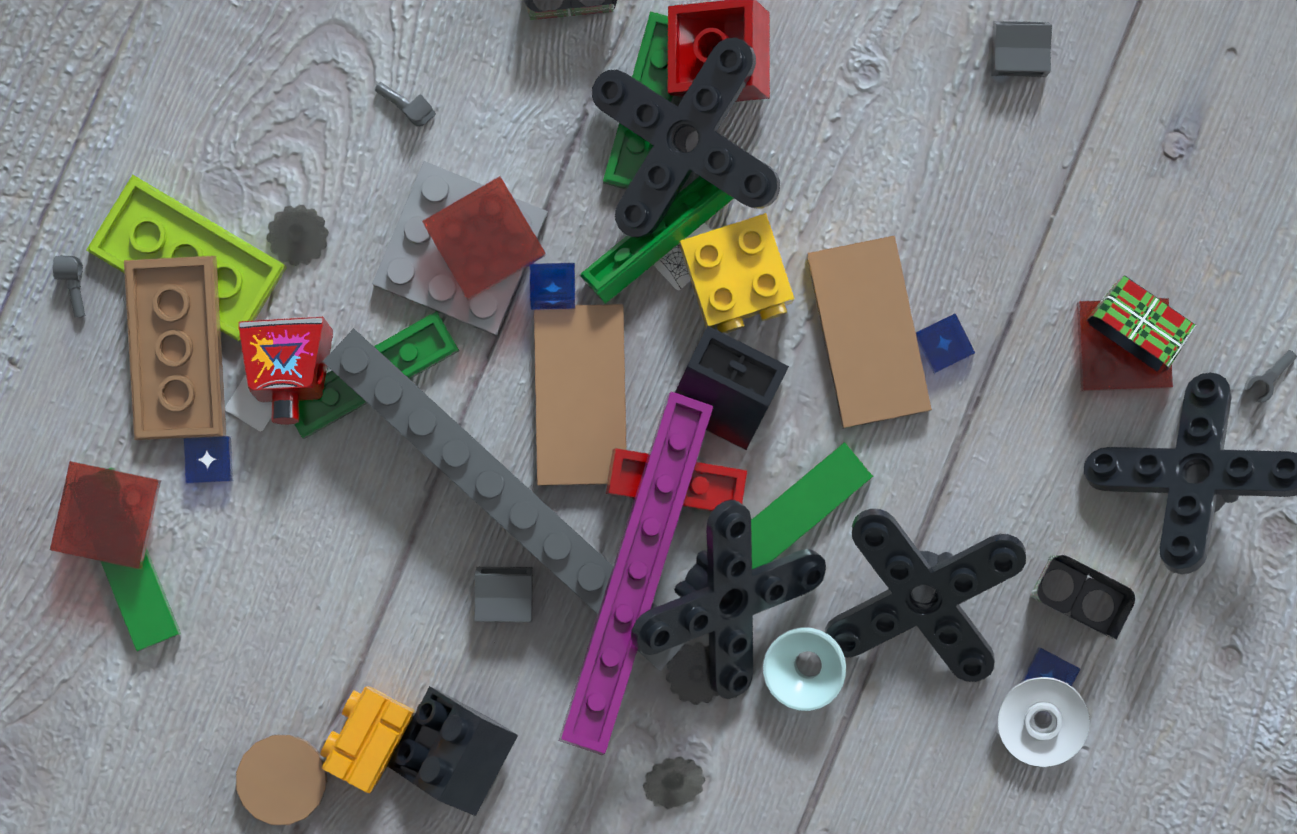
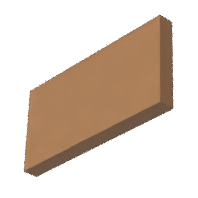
[807,235,932,429]
[124,256,226,440]
[534,304,627,486]

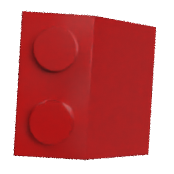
[668,0,770,102]

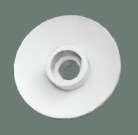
[998,677,1090,767]

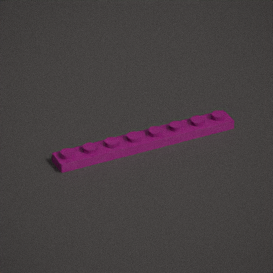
[558,392,713,755]

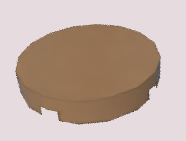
[236,735,327,825]

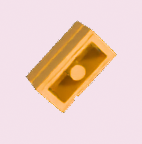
[320,686,416,794]

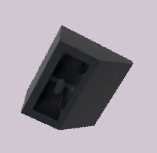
[674,326,789,450]
[387,686,518,816]

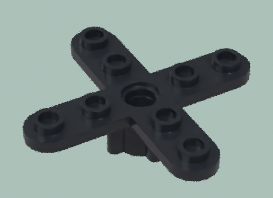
[592,38,780,238]
[1084,372,1297,574]
[631,500,826,699]
[825,509,1026,682]

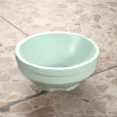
[763,628,846,711]

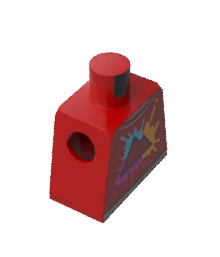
[238,317,333,425]

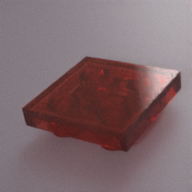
[422,176,546,301]
[1077,298,1173,392]
[50,461,161,569]

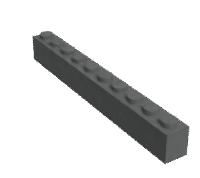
[323,328,687,671]

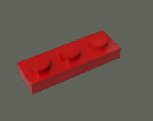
[606,448,747,511]

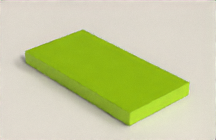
[86,174,287,343]

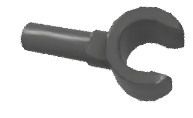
[375,82,436,127]
[53,255,86,318]
[1244,350,1297,403]

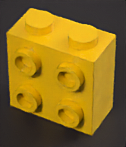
[679,213,795,334]

